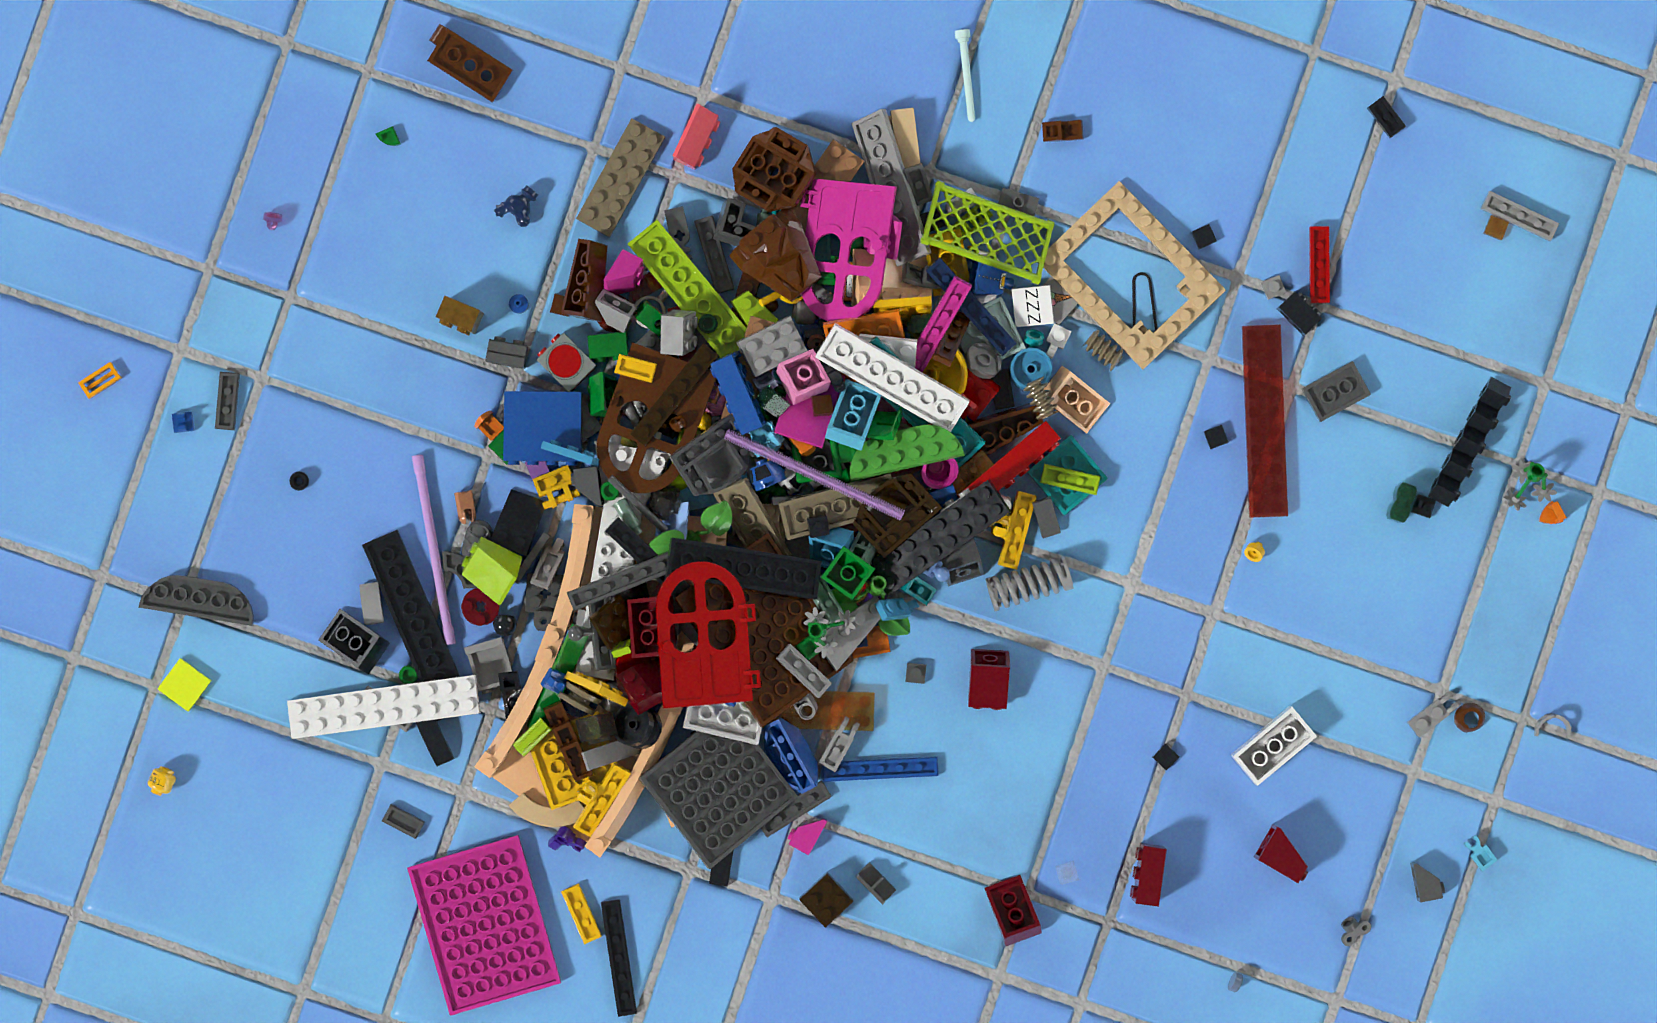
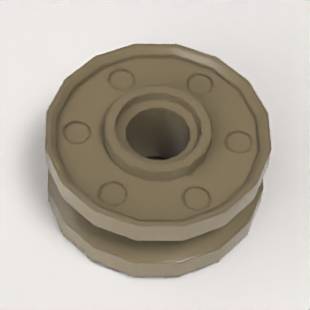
[558,681,602,716]

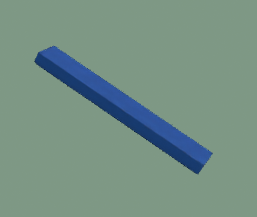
[822,757,938,782]

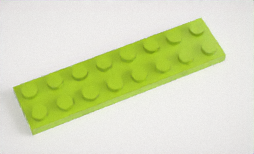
[628,220,746,358]

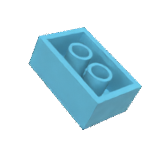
[825,379,881,451]

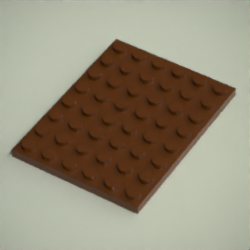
[674,533,854,727]

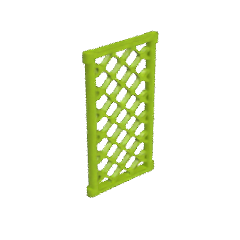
[921,180,1055,285]

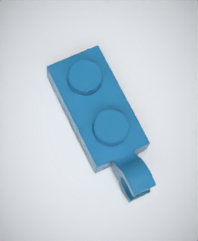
[874,598,919,621]

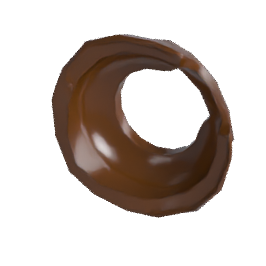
[1454,703,1485,733]

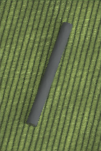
[608,475,668,533]

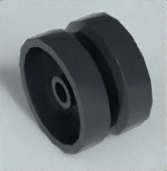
[612,703,662,749]

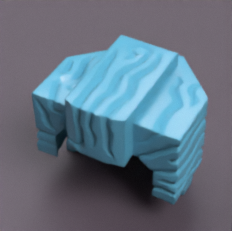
[749,420,785,458]

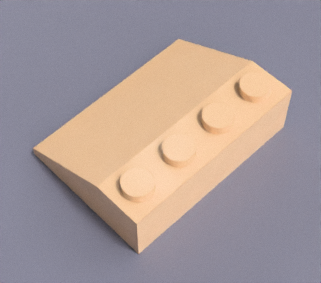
[851,249,932,309]

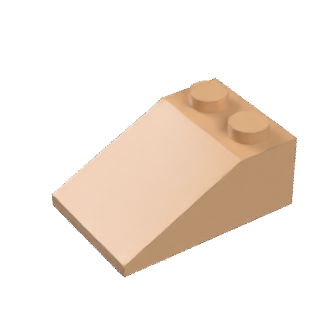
[1044,366,1110,434]

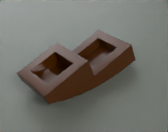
[1042,120,1084,142]

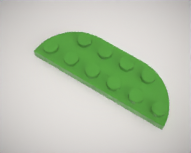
[850,425,965,481]

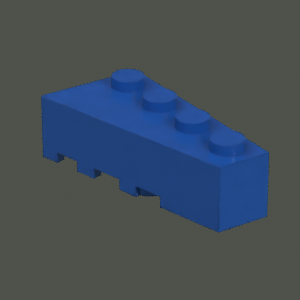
[710,350,766,435]

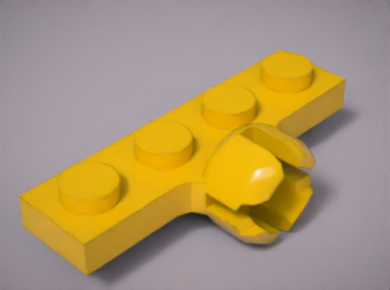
[991,491,1037,570]
[573,762,631,837]

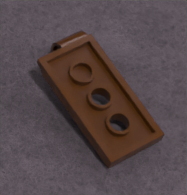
[427,24,513,103]

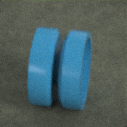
[1009,348,1053,390]

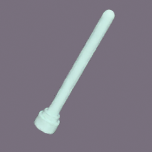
[955,29,975,122]

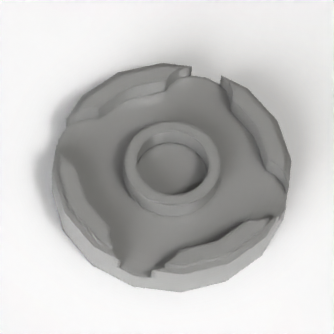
[964,343,1002,379]

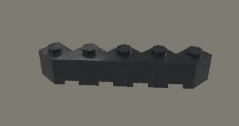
[1428,377,1511,507]

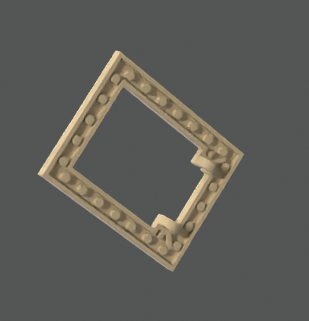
[1043,181,1226,370]

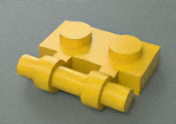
[532,466,580,510]

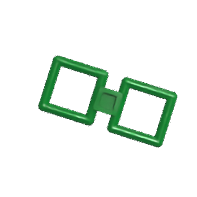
[791,438,857,483]

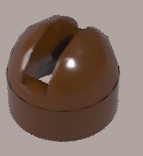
[669,415,686,432]

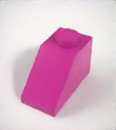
[787,819,827,855]

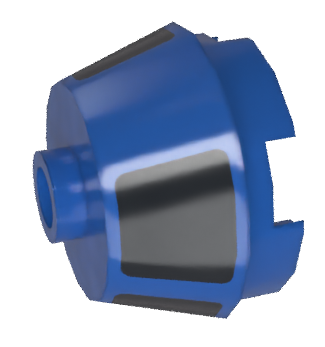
[750,458,787,491]

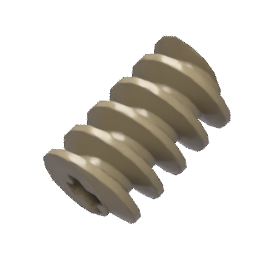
[1083,330,1123,371]
[1023,376,1060,419]

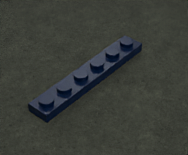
[926,257,1017,356]

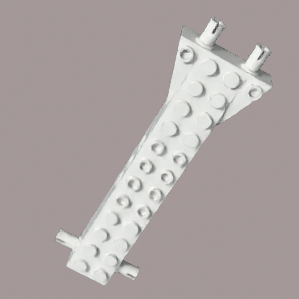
[560,432,671,680]

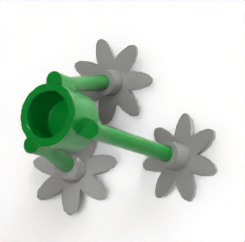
[1503,459,1557,511]
[804,607,856,658]

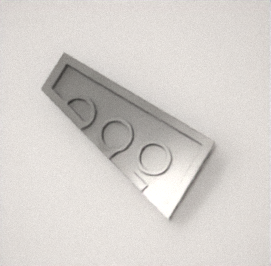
[825,596,881,671]

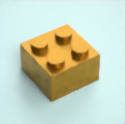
[436,295,484,336]

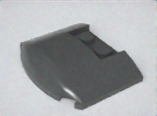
[670,414,755,496]

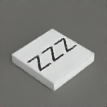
[1012,285,1054,327]

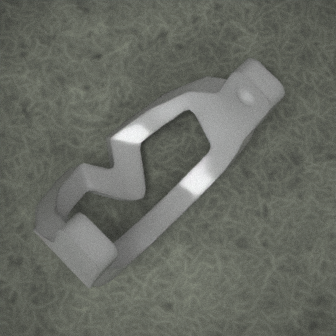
[1534,713,1571,738]

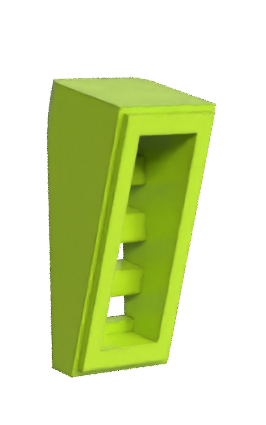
[952,204,993,241]

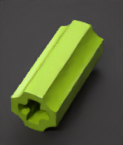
[512,718,552,757]

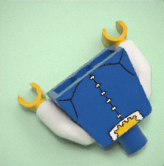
[967,246,1014,304]

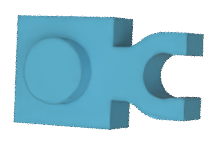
[1463,835,1497,872]

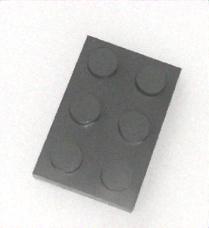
[1302,361,1371,422]

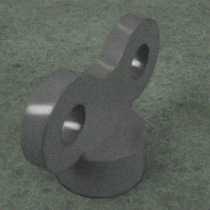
[1341,916,1371,946]

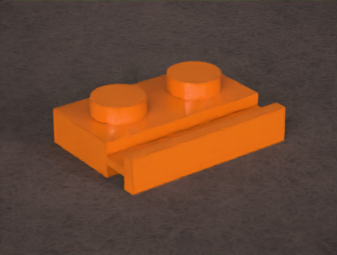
[852,626,890,659]

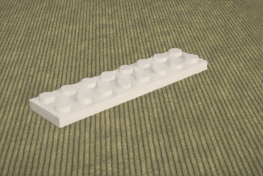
[815,323,970,432]

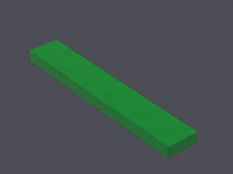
[527,624,589,728]

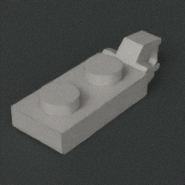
[530,538,565,590]

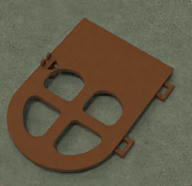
[597,342,720,494]

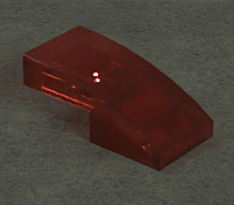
[629,272,663,303]

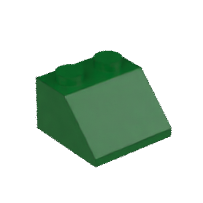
[587,372,619,418]
[821,546,875,600]

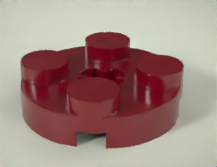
[461,588,500,626]

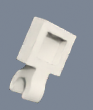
[1046,323,1072,359]

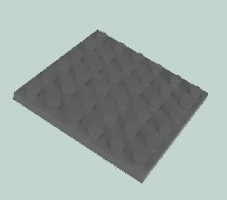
[639,731,798,869]

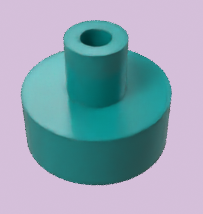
[1024,329,1044,348]

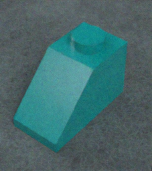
[900,577,937,606]

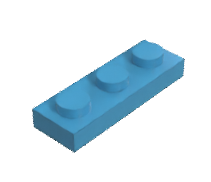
[541,440,600,467]

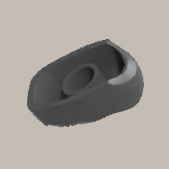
[462,520,493,557]

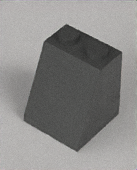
[940,538,984,586]

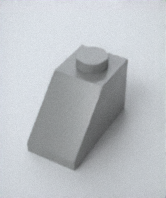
[595,289,637,333]

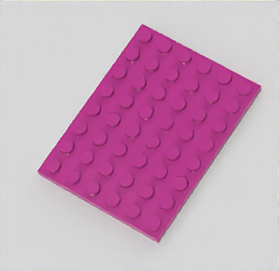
[407,835,561,1016]

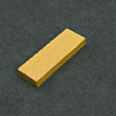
[561,883,602,944]

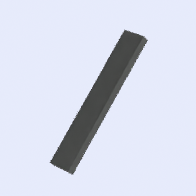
[567,551,669,611]

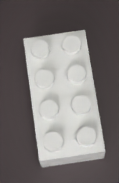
[1231,706,1317,786]

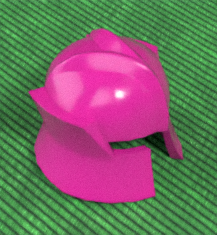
[920,458,958,489]

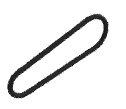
[1132,272,1158,331]

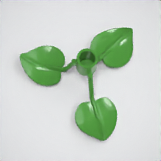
[649,500,732,555]
[832,552,910,636]

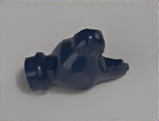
[494,185,538,227]

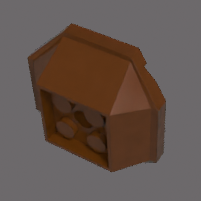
[732,127,816,212]

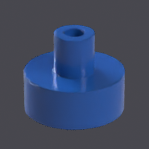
[509,294,529,314]

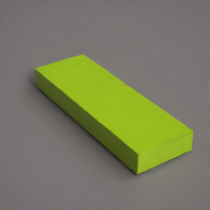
[1040,464,1101,495]

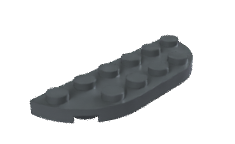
[138,575,254,626]

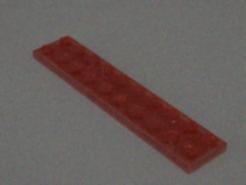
[1241,325,1288,518]

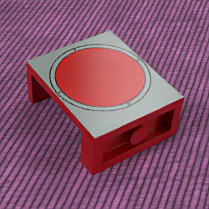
[537,333,597,392]

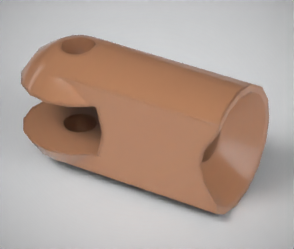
[454,490,476,525]

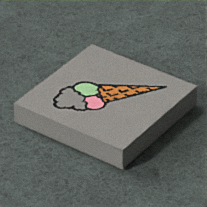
[1044,276,1078,325]

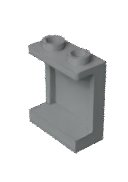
[464,637,513,695]

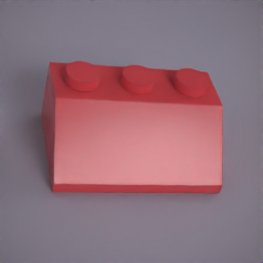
[673,104,720,170]

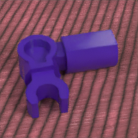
[548,826,587,852]

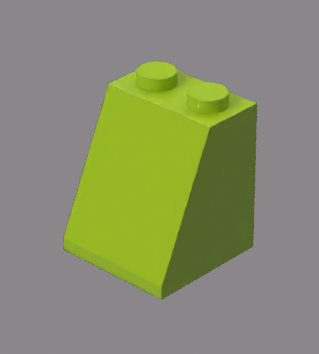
[461,537,523,605]

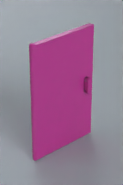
[774,374,845,448]

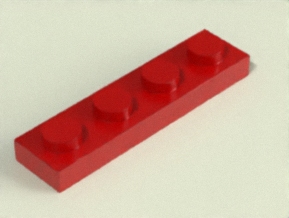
[1309,226,1330,304]

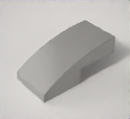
[359,582,384,625]

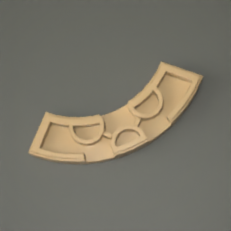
[508,793,585,827]

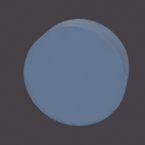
[1228,972,1243,992]

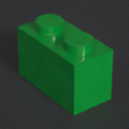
[587,332,629,363]

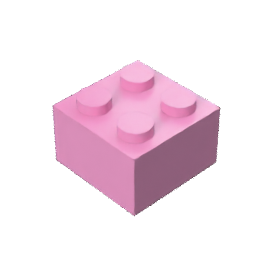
[776,349,831,405]

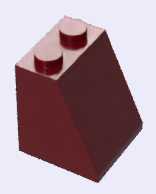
[968,649,1010,710]
[1254,824,1308,883]

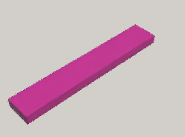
[915,276,972,373]

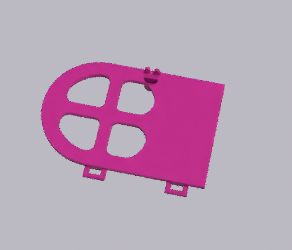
[800,179,897,321]

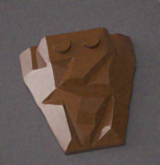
[729,208,822,302]

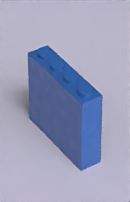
[503,391,583,466]

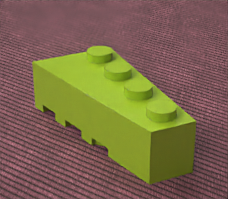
[729,291,806,346]

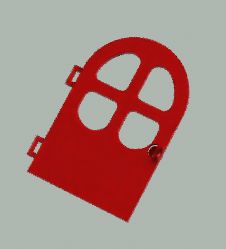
[656,562,761,708]

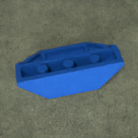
[764,718,818,794]

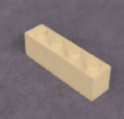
[888,108,920,168]

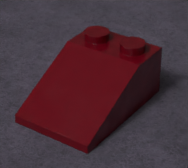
[616,659,662,715]
[984,875,1042,946]

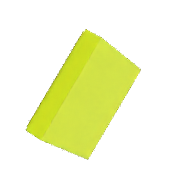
[157,658,212,712]

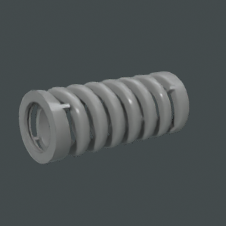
[985,556,1074,611]

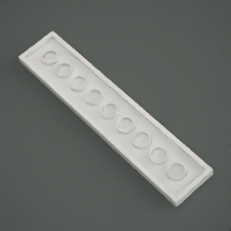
[287,675,481,739]

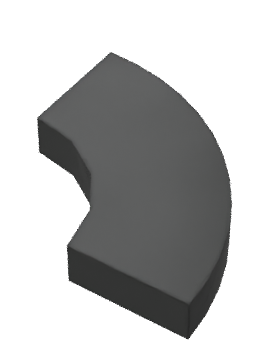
[442,551,477,589]

